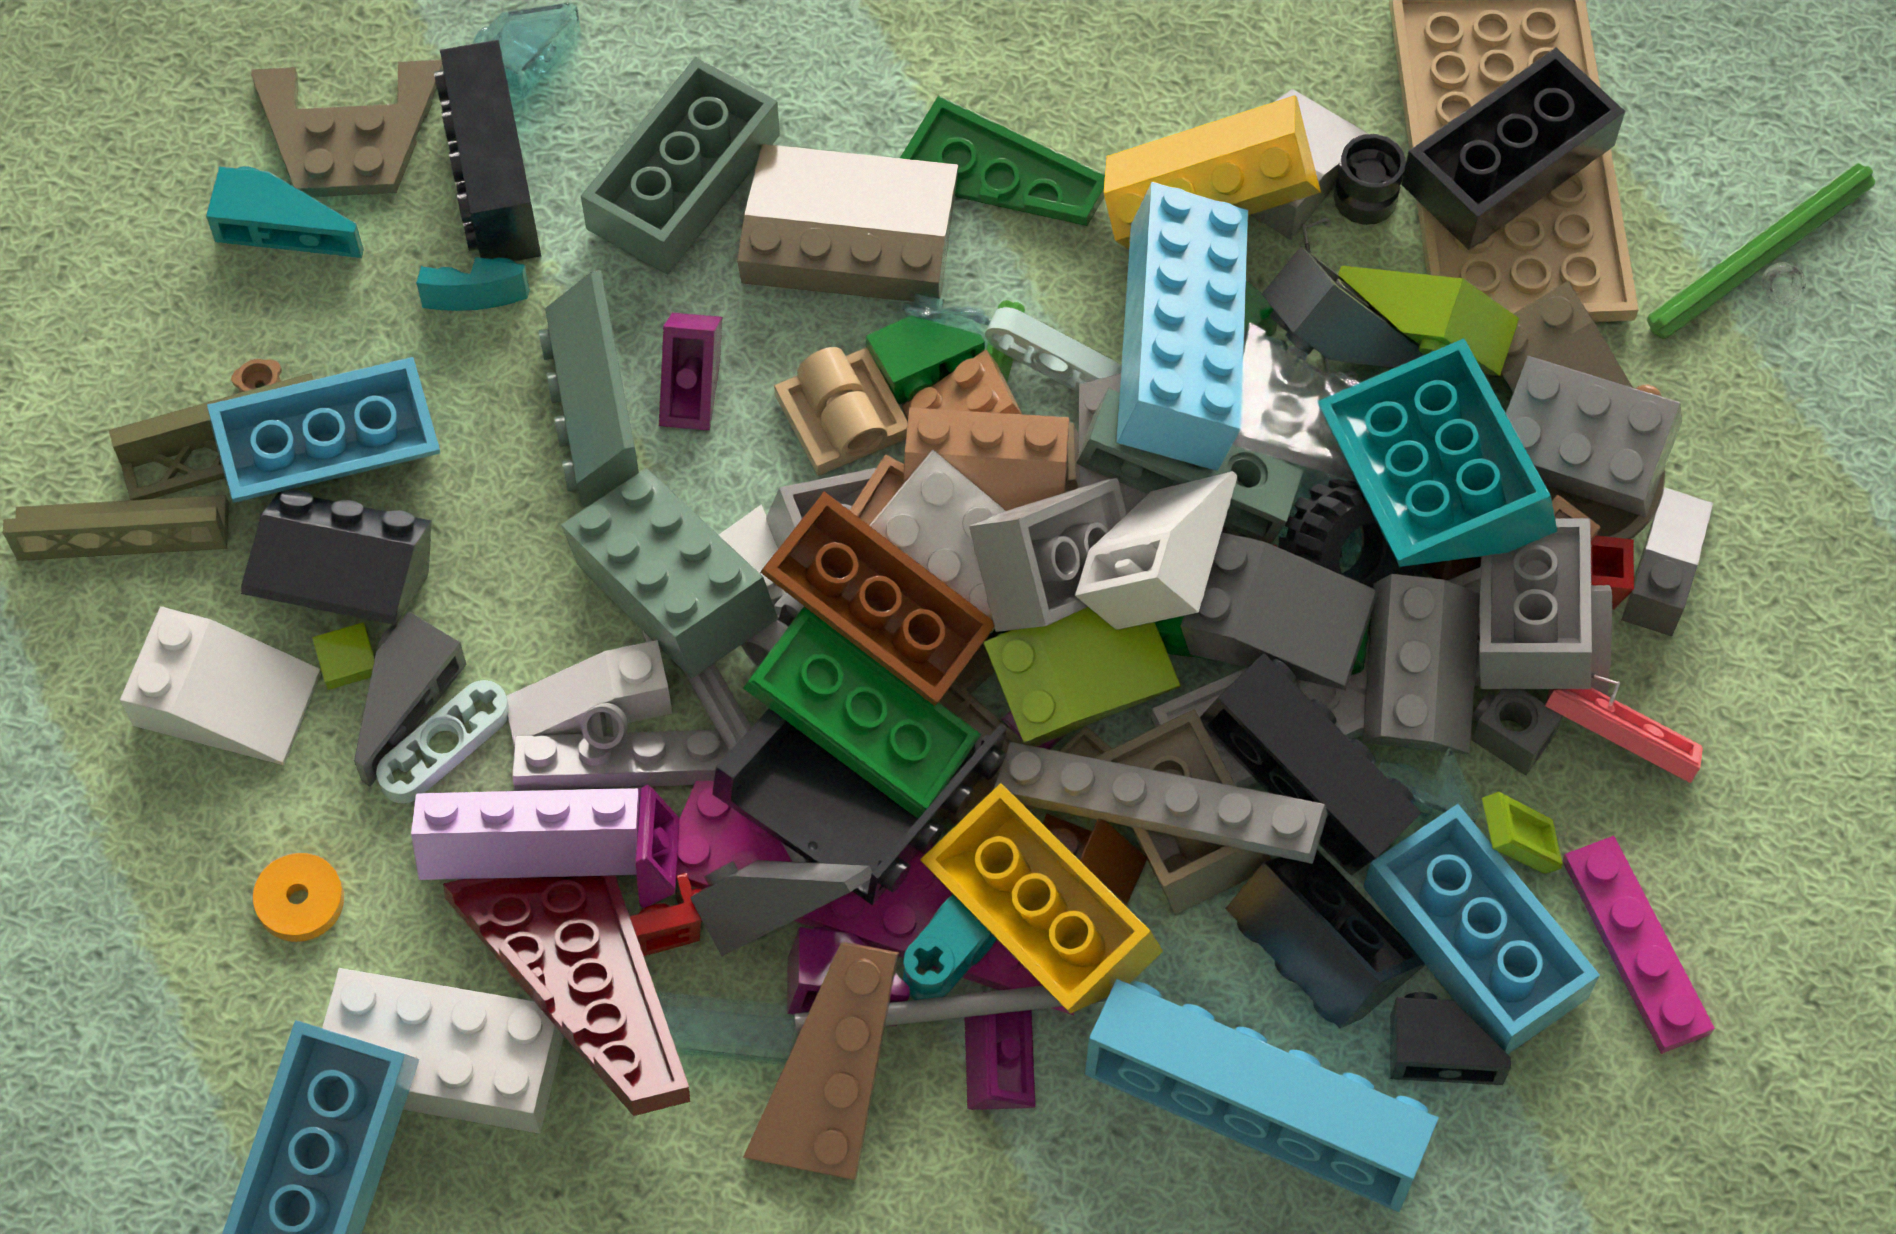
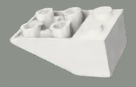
[1075,471,1237,630]

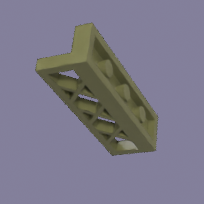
[109,373,314,500]
[3,495,229,561]

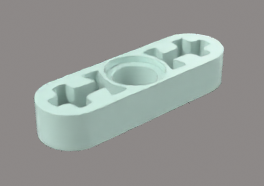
[985,307,1122,393]
[376,680,509,803]

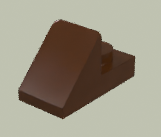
[1042,814,1147,907]

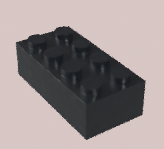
[434,39,542,261]
[1401,47,1626,250]
[1200,653,1421,876]

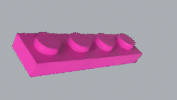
[1562,836,1715,1054]

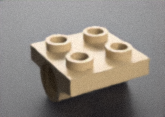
[774,347,908,476]

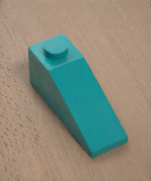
[206,166,364,258]

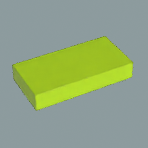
[1482,791,1563,874]

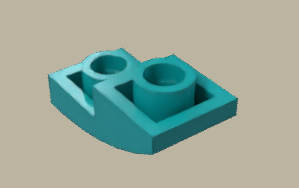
[416,257,530,311]

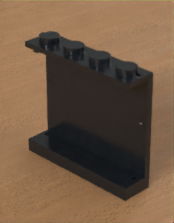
[712,708,1007,906]

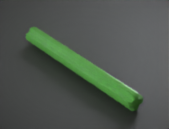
[1647,163,1876,339]

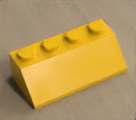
[1104,95,1321,249]
[920,783,1163,1014]

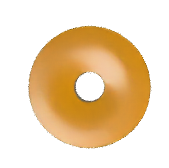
[253,853,344,942]

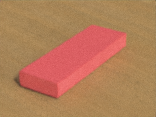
[1545,687,1703,783]

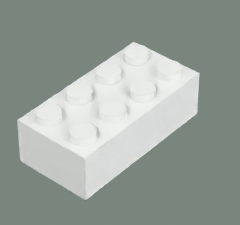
[322,968,564,1134]

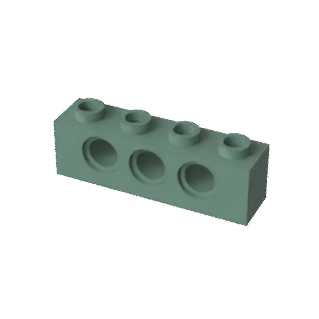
[1076,388,1304,544]

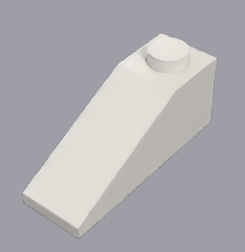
[506,640,672,747]

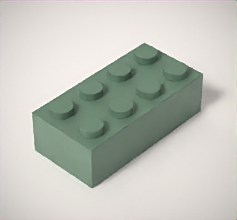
[581,57,780,275]
[561,468,778,679]

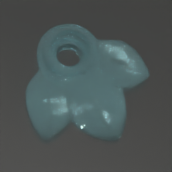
[902,294,992,325]

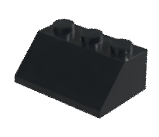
[241,490,432,625]
[1225,849,1425,1029]

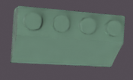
[539,270,639,507]

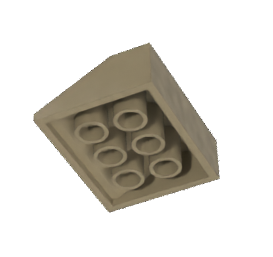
[737,144,958,305]

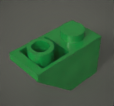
[866,315,985,405]

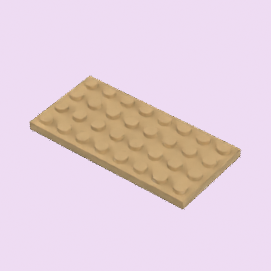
[1389,0,1639,322]

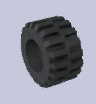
[1278,478,1424,617]

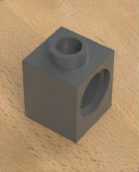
[1472,689,1563,775]

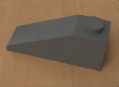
[1621,487,1713,636]
[354,611,467,787]
[690,860,872,956]

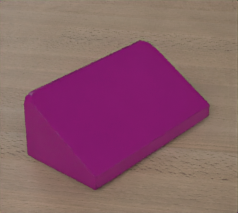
[636,785,679,908]
[964,991,1036,1110]

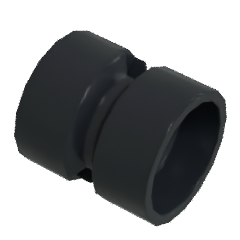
[1334,134,1406,225]

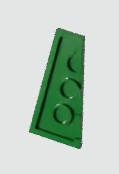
[899,95,1105,226]

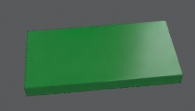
[743,606,981,819]

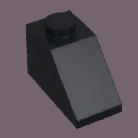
[1390,992,1511,1085]

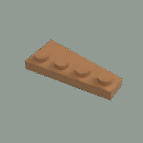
[743,942,899,1180]

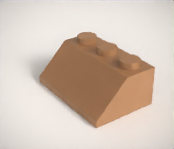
[903,407,1069,511]

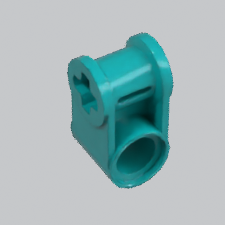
[903,895,997,1000]

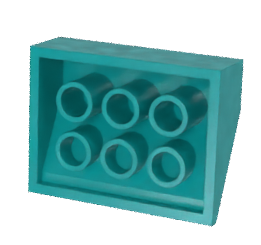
[1317,339,1558,567]

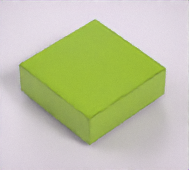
[312,622,375,690]

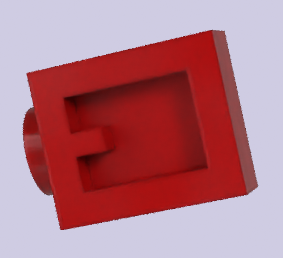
[630,873,703,956]

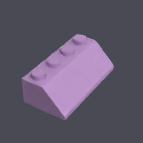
[411,788,641,880]

